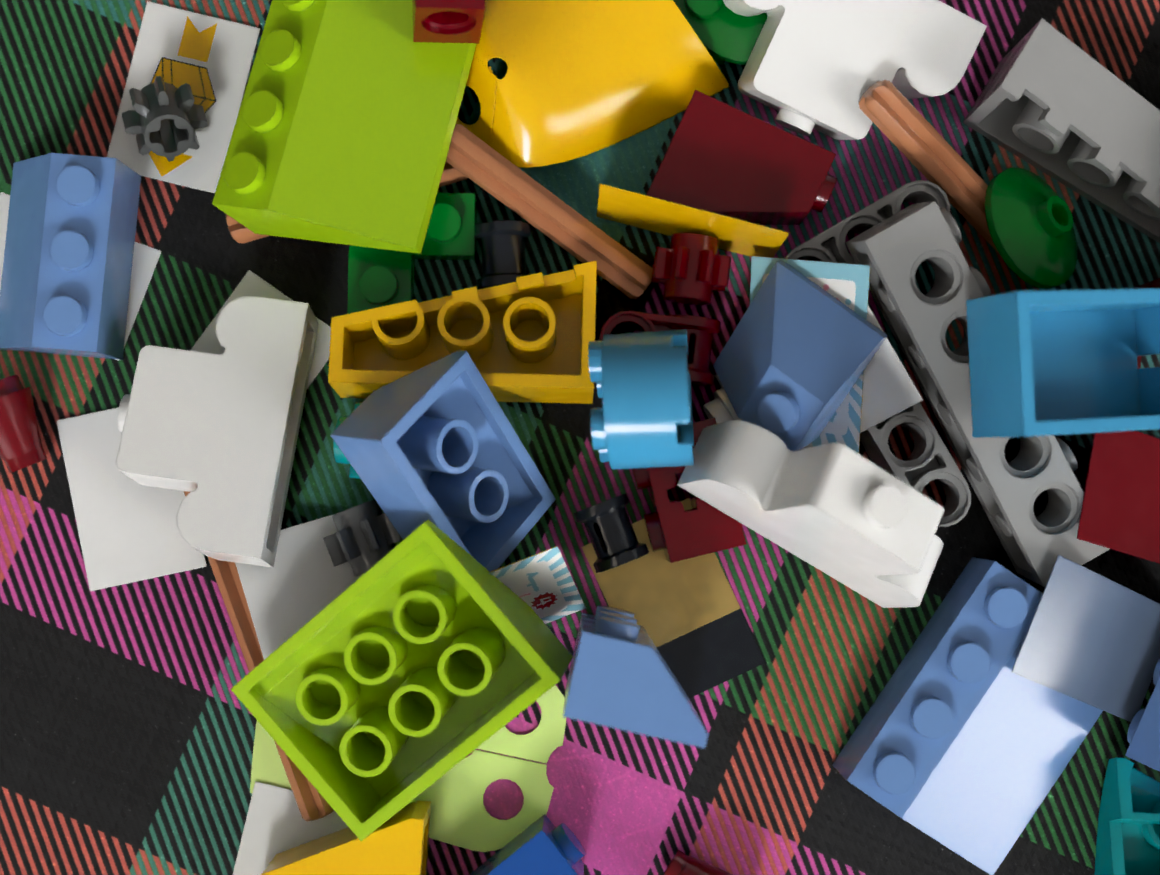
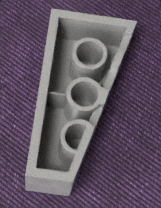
[963,18,1160,243]

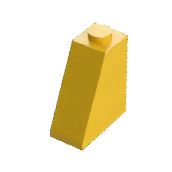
[261,801,431,875]

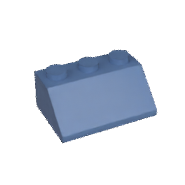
[0,153,141,360]
[331,351,556,572]
[563,605,708,748]

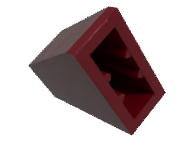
[646,90,837,225]

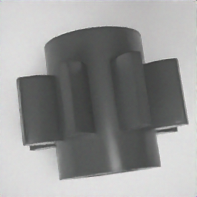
[122,76,208,162]
[323,500,403,577]

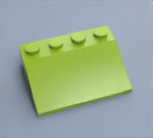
[212,0,485,254]
[231,519,573,841]

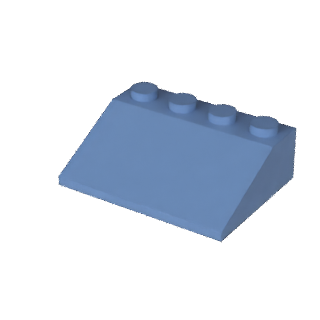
[832,557,1103,875]

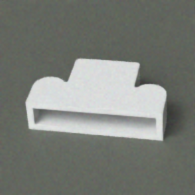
[722,0,987,140]
[116,296,318,568]
[677,420,944,608]

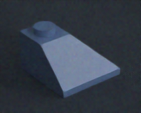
[713,260,888,451]

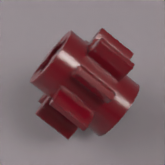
[651,233,731,305]

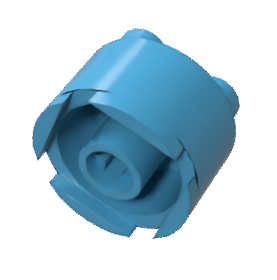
[588,329,694,470]

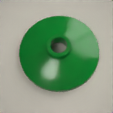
[985,167,1077,289]

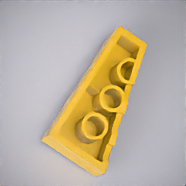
[328,260,597,404]

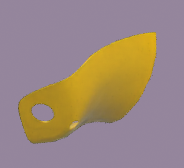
[456,0,729,168]

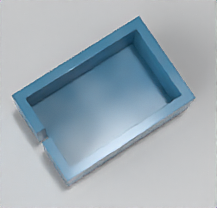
[966,289,1160,438]

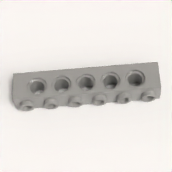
[846,201,1109,587]

